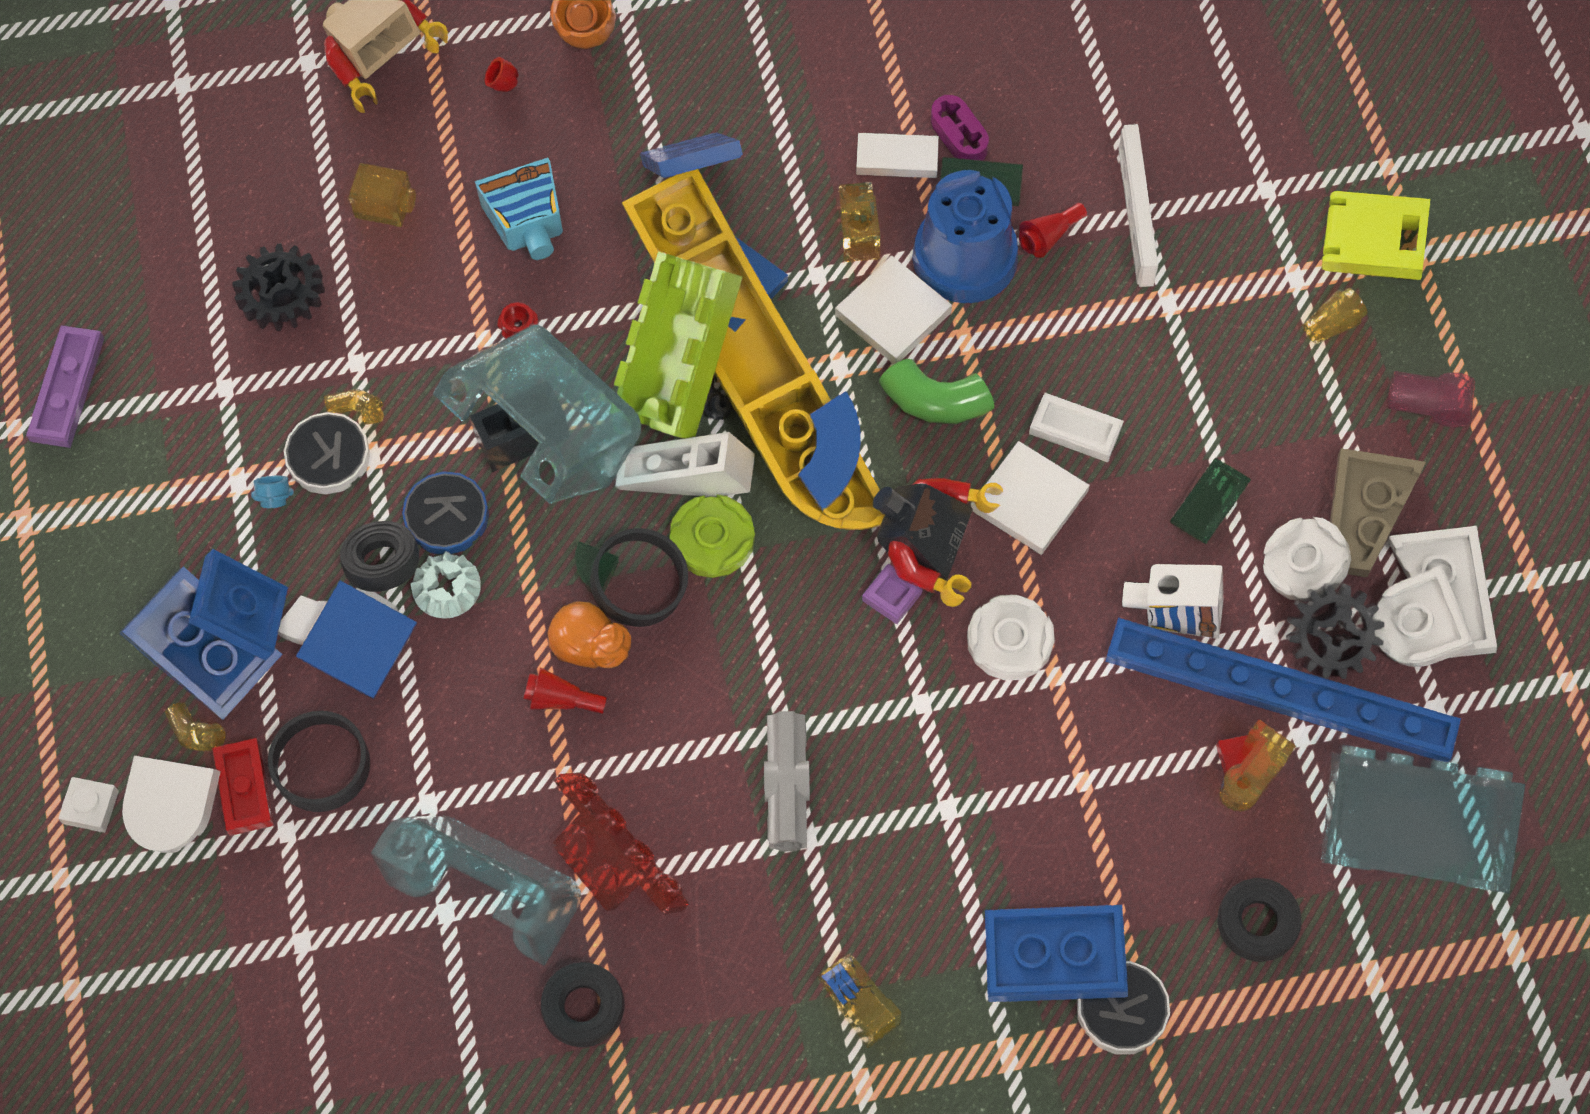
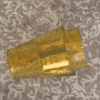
[1302,288,1368,345]

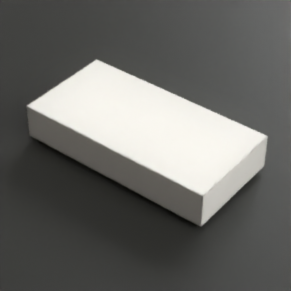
[856,133,939,178]
[1029,393,1124,462]

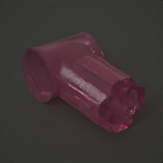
[1387,371,1475,428]

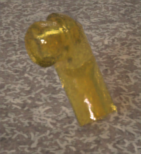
[165,703,226,751]

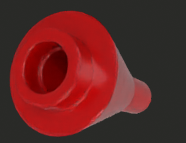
[1019,203,1087,258]
[523,667,607,714]

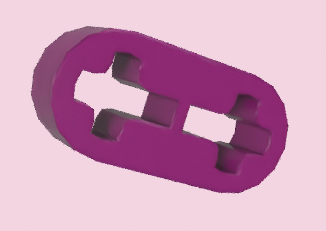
[931,95,989,165]

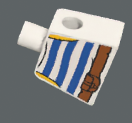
[1122,564,1224,639]

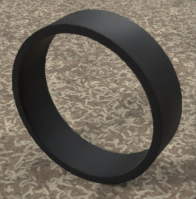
[590,528,688,627]
[268,711,370,812]

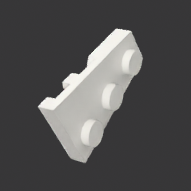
[1388,526,1497,658]

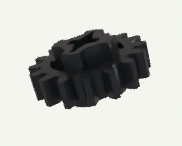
[232,243,325,331]
[1286,583,1385,679]

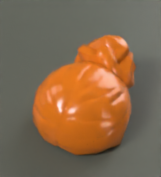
[547,601,631,668]

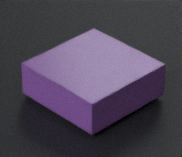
[862,564,923,625]

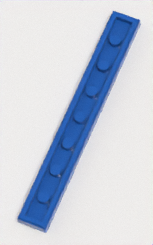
[1105,618,1461,763]

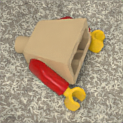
[323,0,448,113]

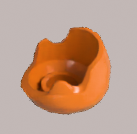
[550,0,616,49]

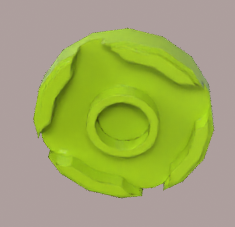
[670,495,755,578]

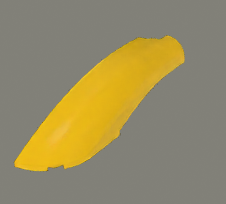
[622,169,884,530]

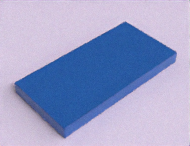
[640,132,743,178]

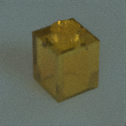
[349,163,416,227]

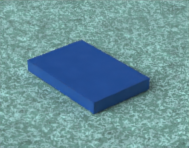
[985,905,1128,1002]

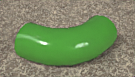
[879,359,994,424]

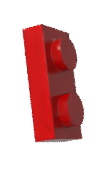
[212,738,274,836]

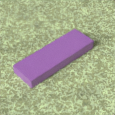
[26,325,104,448]

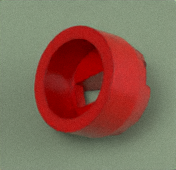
[485,57,519,92]

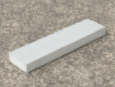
[1118,124,1158,287]

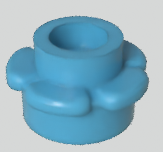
[251,475,294,508]

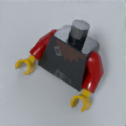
[873,478,1003,607]

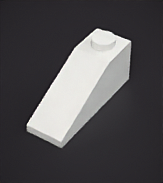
[615,432,755,497]

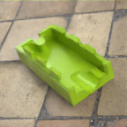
[611,251,743,439]

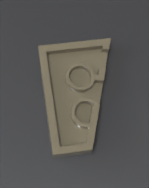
[1330,448,1426,577]

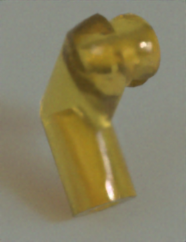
[324,389,384,425]

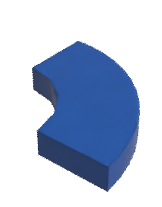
[798,391,861,511]

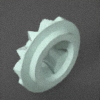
[410,551,481,618]

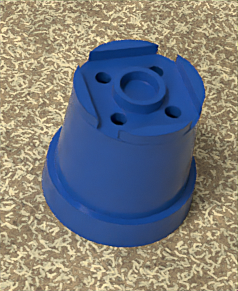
[912,170,1018,303]

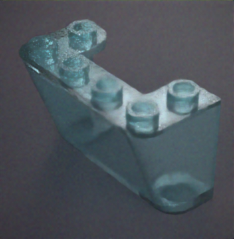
[433,325,641,504]
[1321,745,1526,894]
[371,815,581,966]

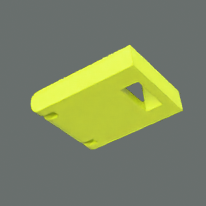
[1321,191,1430,280]

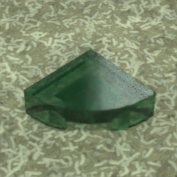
[575,541,619,593]

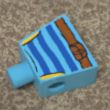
[475,158,563,260]

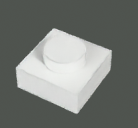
[58,777,119,833]

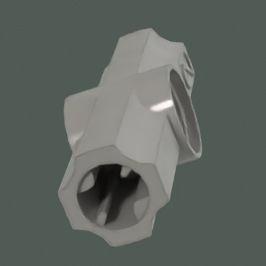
[764,711,810,852]

